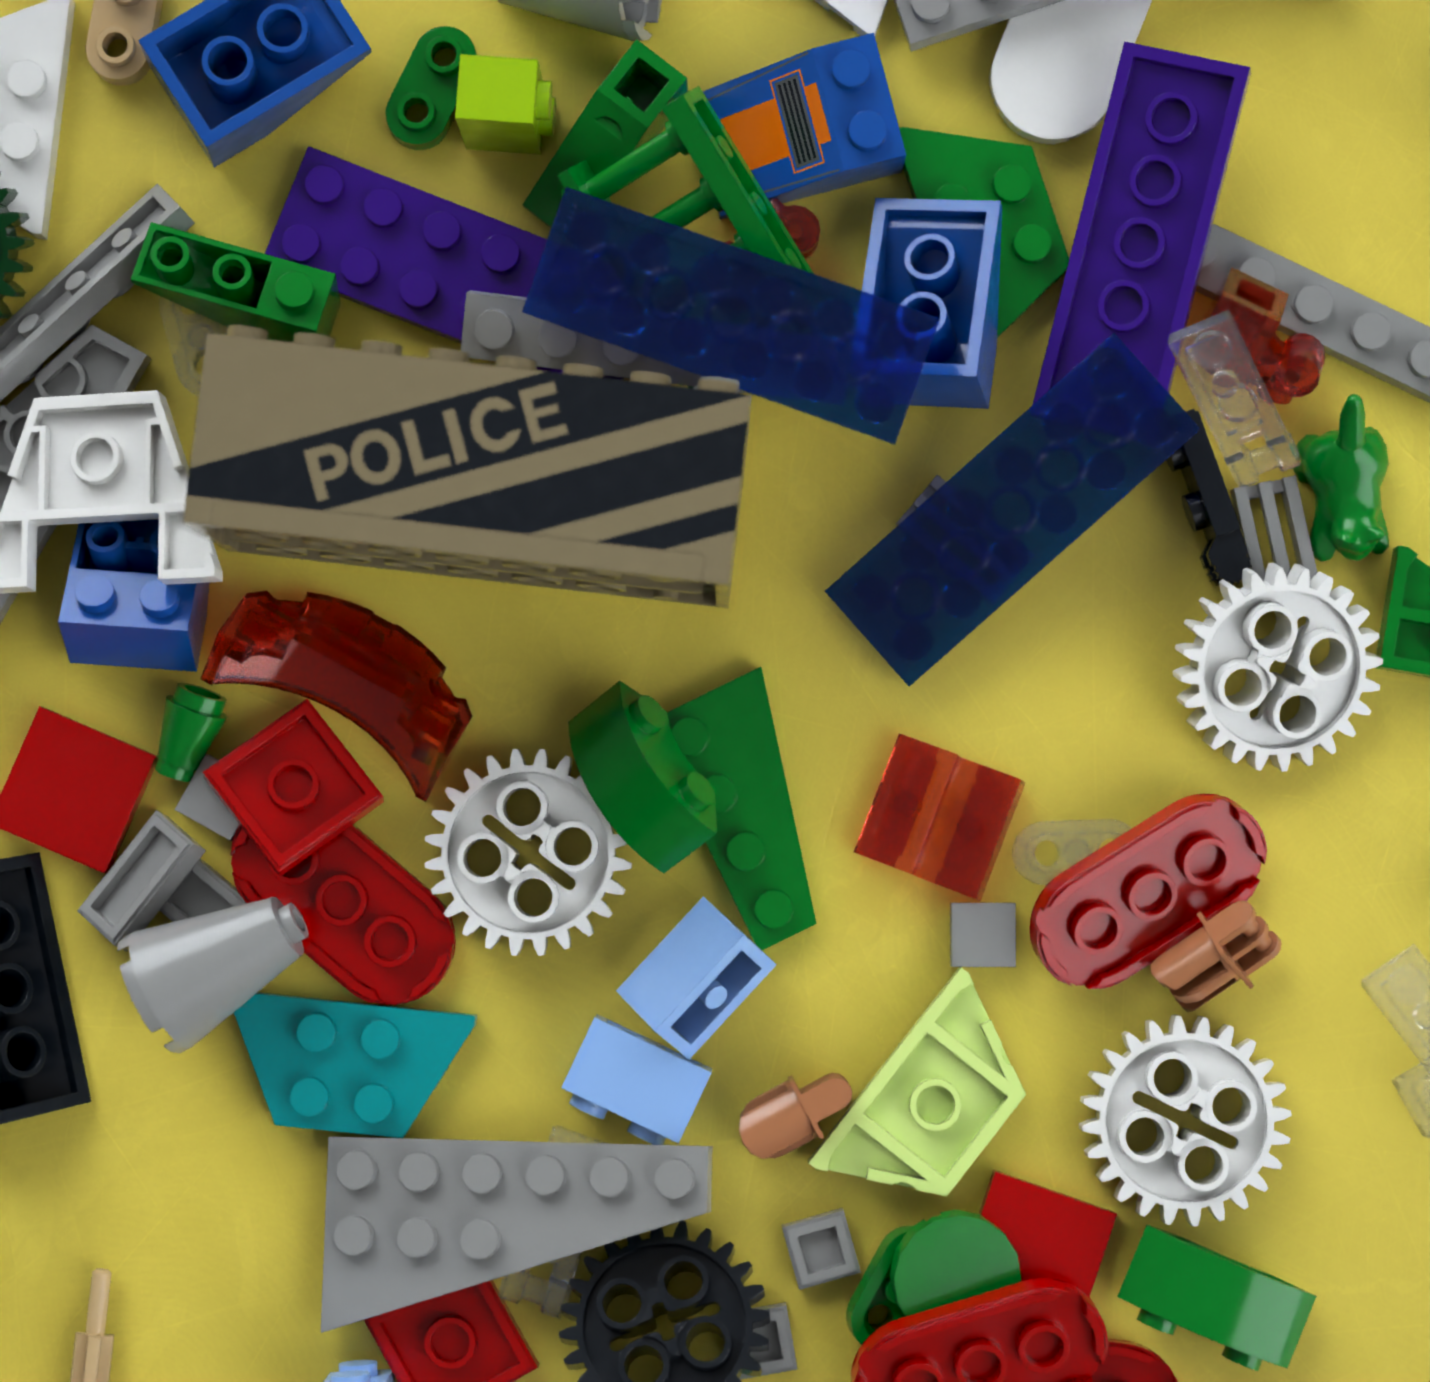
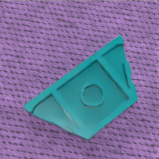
[234,992,477,1138]

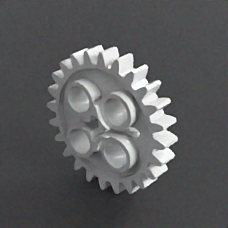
[1172,563,1383,772]
[424,749,632,956]
[1079,1014,1292,1227]

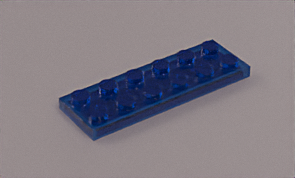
[522,187,940,445]
[825,333,1201,687]

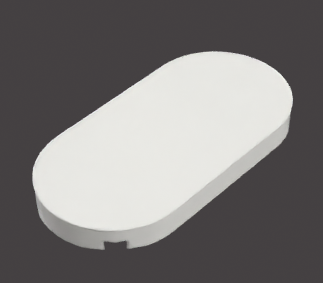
[989,0,1152,144]

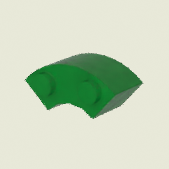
[568,680,717,873]
[1117,1225,1317,1371]

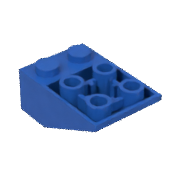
[58,519,209,672]

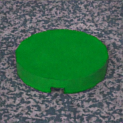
[890,1209,1022,1317]

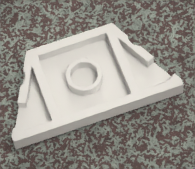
[0,0,75,240]

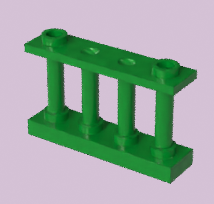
[557,86,834,388]

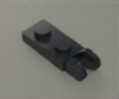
[1160,409,1252,586]

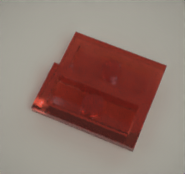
[854,733,1025,901]

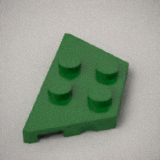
[899,127,1069,338]

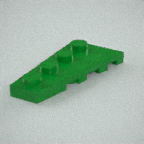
[667,667,817,950]

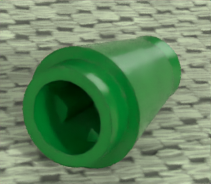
[155,683,227,782]

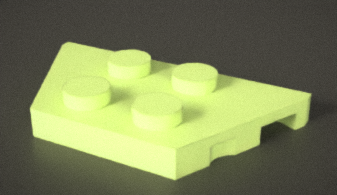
[808,967,1026,1197]

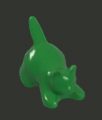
[1292,394,1389,562]

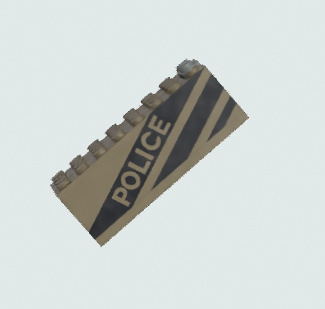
[183,325,752,608]

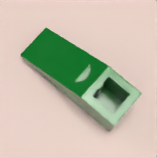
[523,39,688,245]
[131,222,341,343]

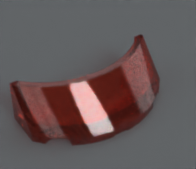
[200,590,473,802]

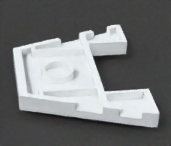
[0,390,223,594]

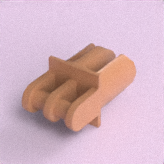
[1150,901,1282,1012]
[739,1073,852,1159]

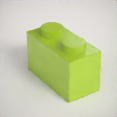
[455,54,556,155]

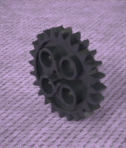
[559,1221,771,1382]

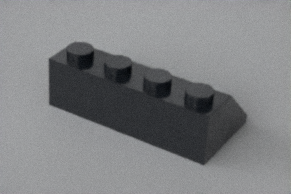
[0,852,91,1124]

